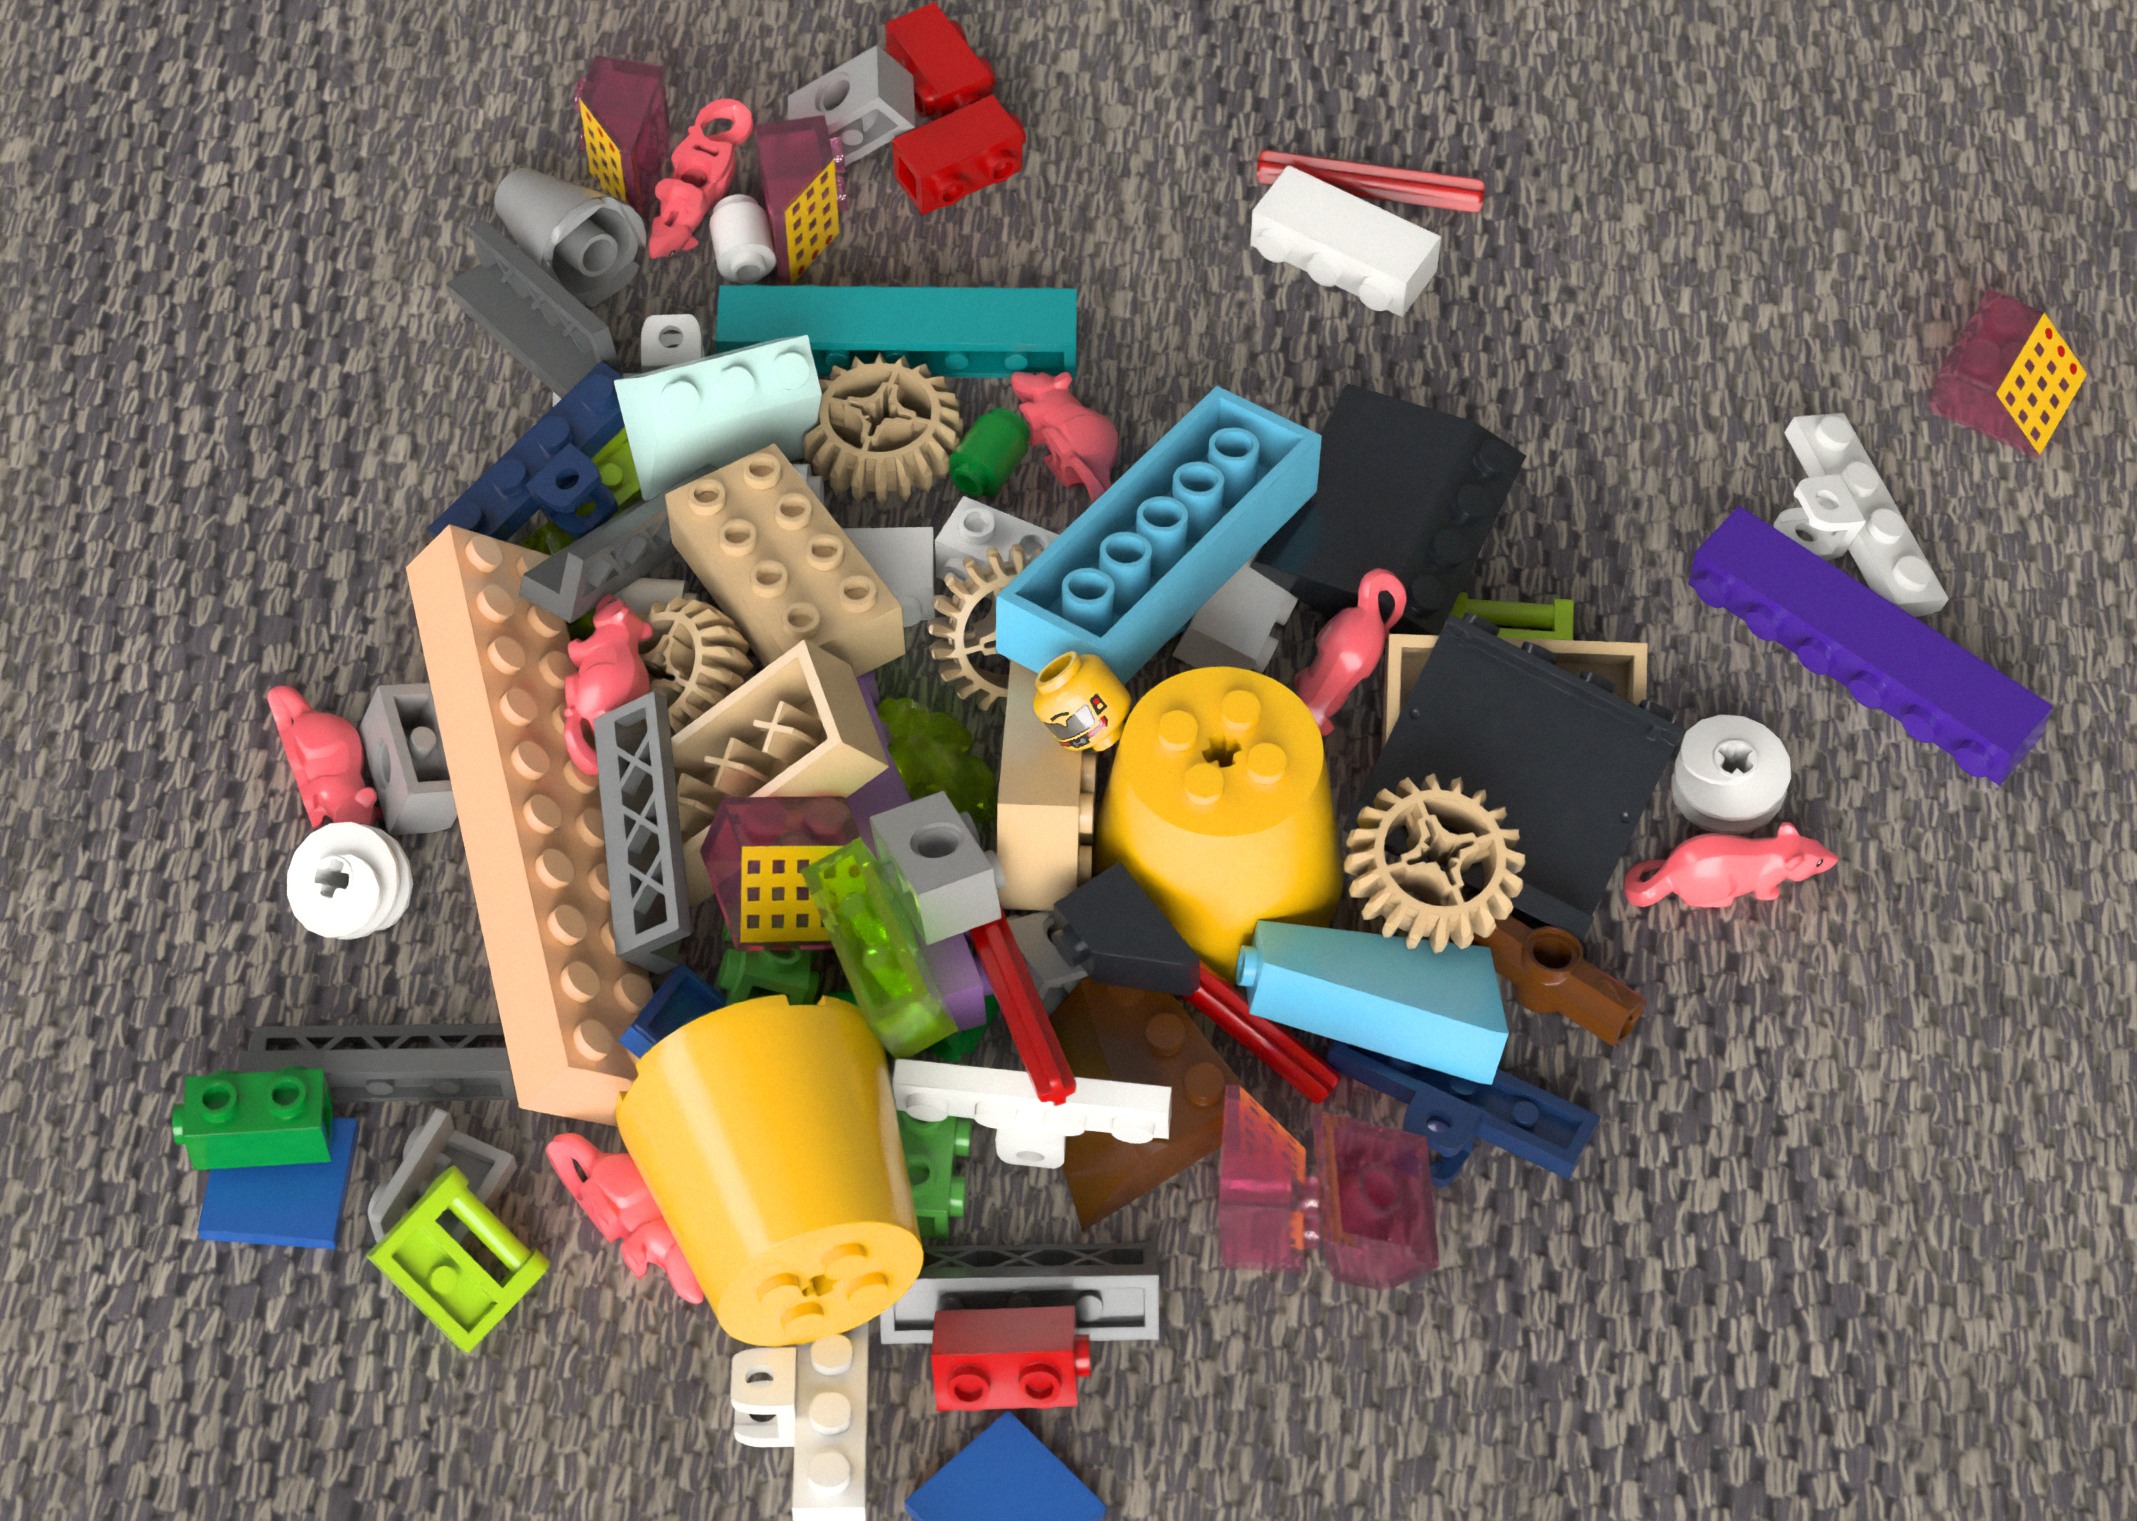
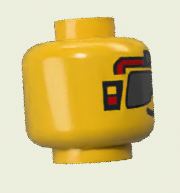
[1032,651,1132,751]

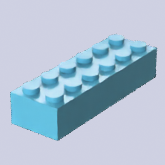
[996,386,1322,685]

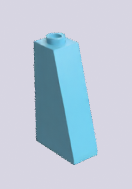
[1236,920,1509,1084]

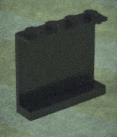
[1343,613,1687,943]

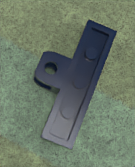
[427,361,625,542]
[1327,1040,1601,1187]

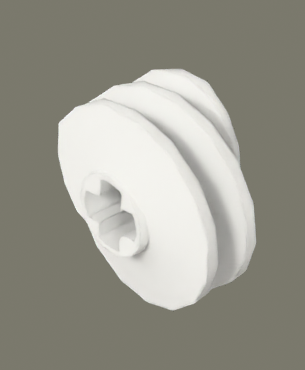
[1671,714,1791,835]
[287,822,413,940]

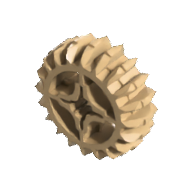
[802,353,963,507]
[927,544,1044,715]
[636,596,754,737]
[1344,773,1525,954]

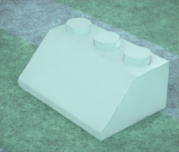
[614,335,822,501]

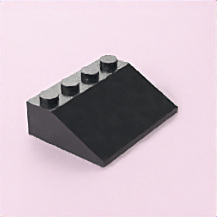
[1249,384,1526,655]

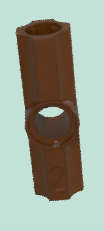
[1449,894,1647,1047]

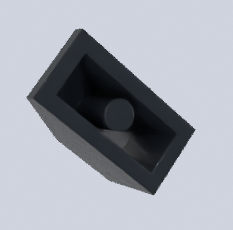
[1051,861,1200,996]

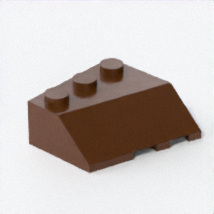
[1049,976,1251,1232]

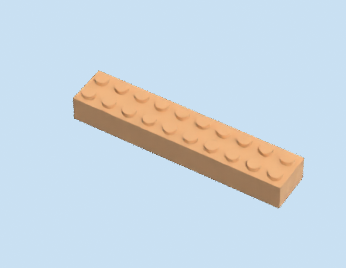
[406,524,654,1127]

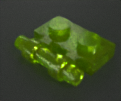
[877,698,998,824]

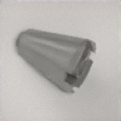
[494,168,647,307]

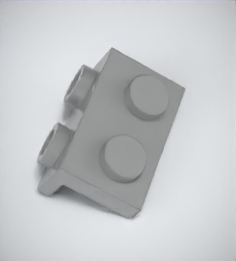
[368,1108,517,1251]

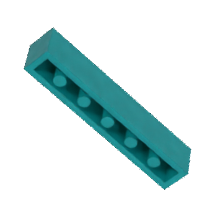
[715,284,1077,379]

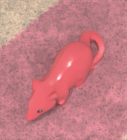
[648,99,754,259]
[1011,371,1119,503]
[1294,568,1407,737]
[564,594,653,776]
[267,686,383,829]
[1623,822,1839,907]
[546,1133,704,1304]

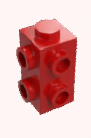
[883,2,996,121]
[892,94,1026,216]
[931,1306,1092,1412]

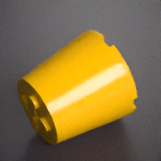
[1089,666,1344,985]
[615,994,923,1346]

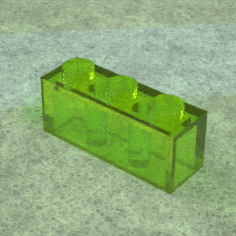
[800,838,959,1059]

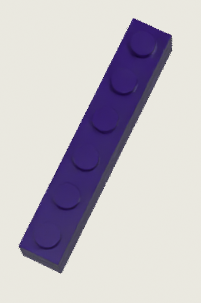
[1688,506,2053,786]

